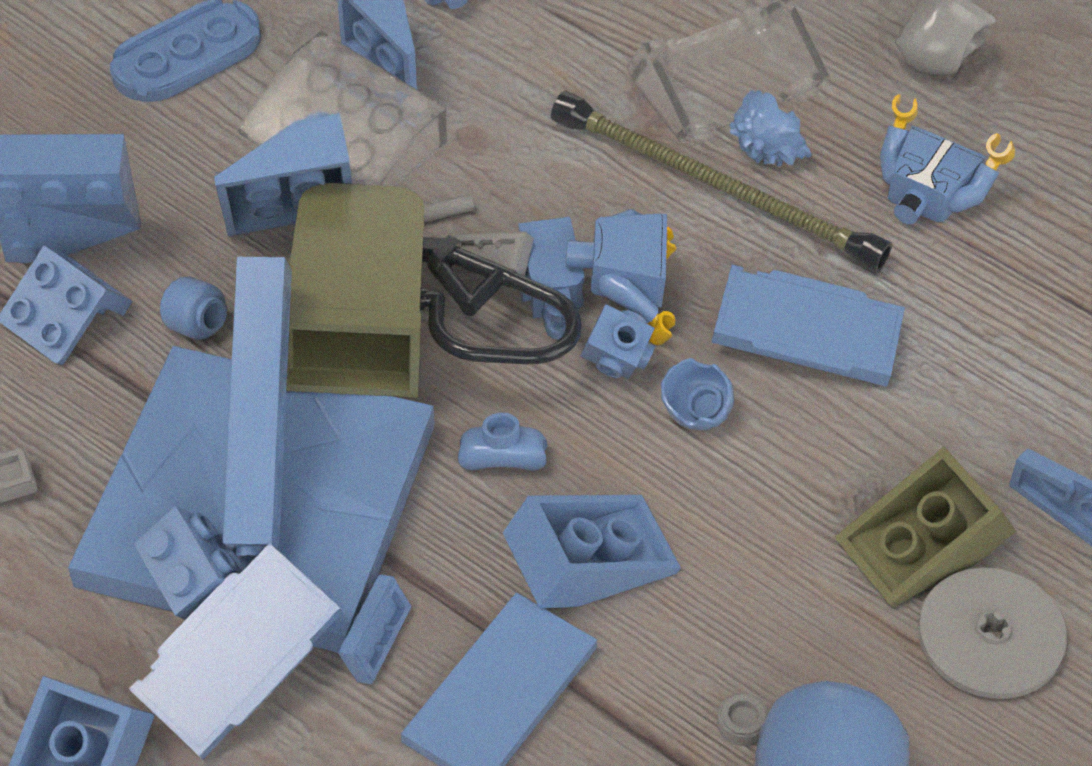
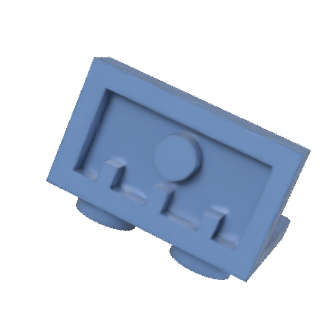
[0,245,133,365]

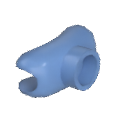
[458,413,548,471]

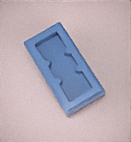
[338,574,412,684]

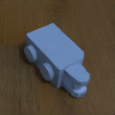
[518,217,585,340]

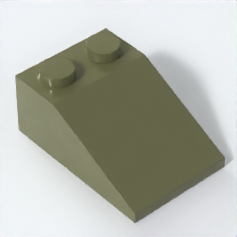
[834,446,1017,608]

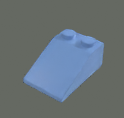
[337,0,418,114]
[503,495,681,608]
[9,676,155,766]

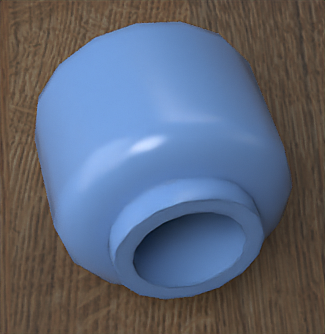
[160,276,227,340]

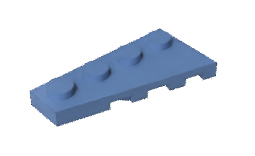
[1009,448,1092,546]

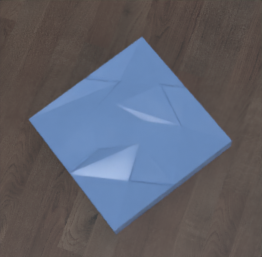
[68,346,435,653]

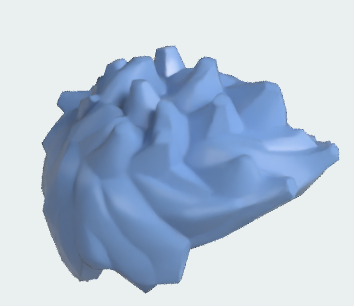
[729,90,812,167]

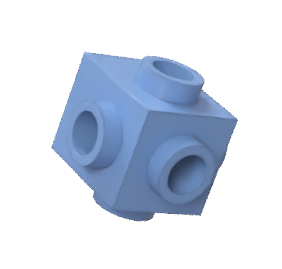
[580,304,655,379]

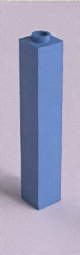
[223,257,292,559]

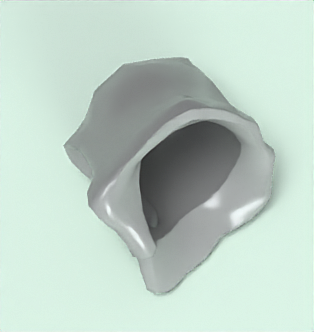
[895,0,997,75]

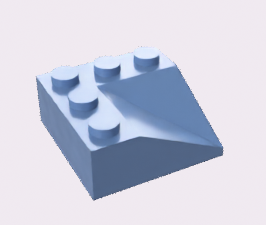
[214,112,352,236]
[0,134,141,263]

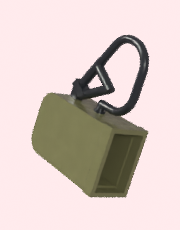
[286,183,581,398]

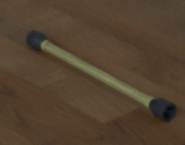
[551,90,892,273]

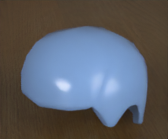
[661,358,734,430]

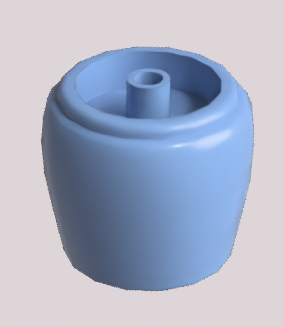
[755,681,910,766]

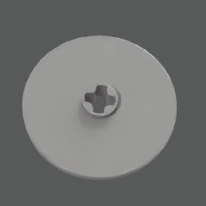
[918,568,1067,699]

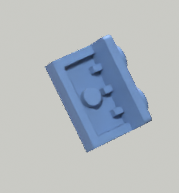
[133,506,239,620]

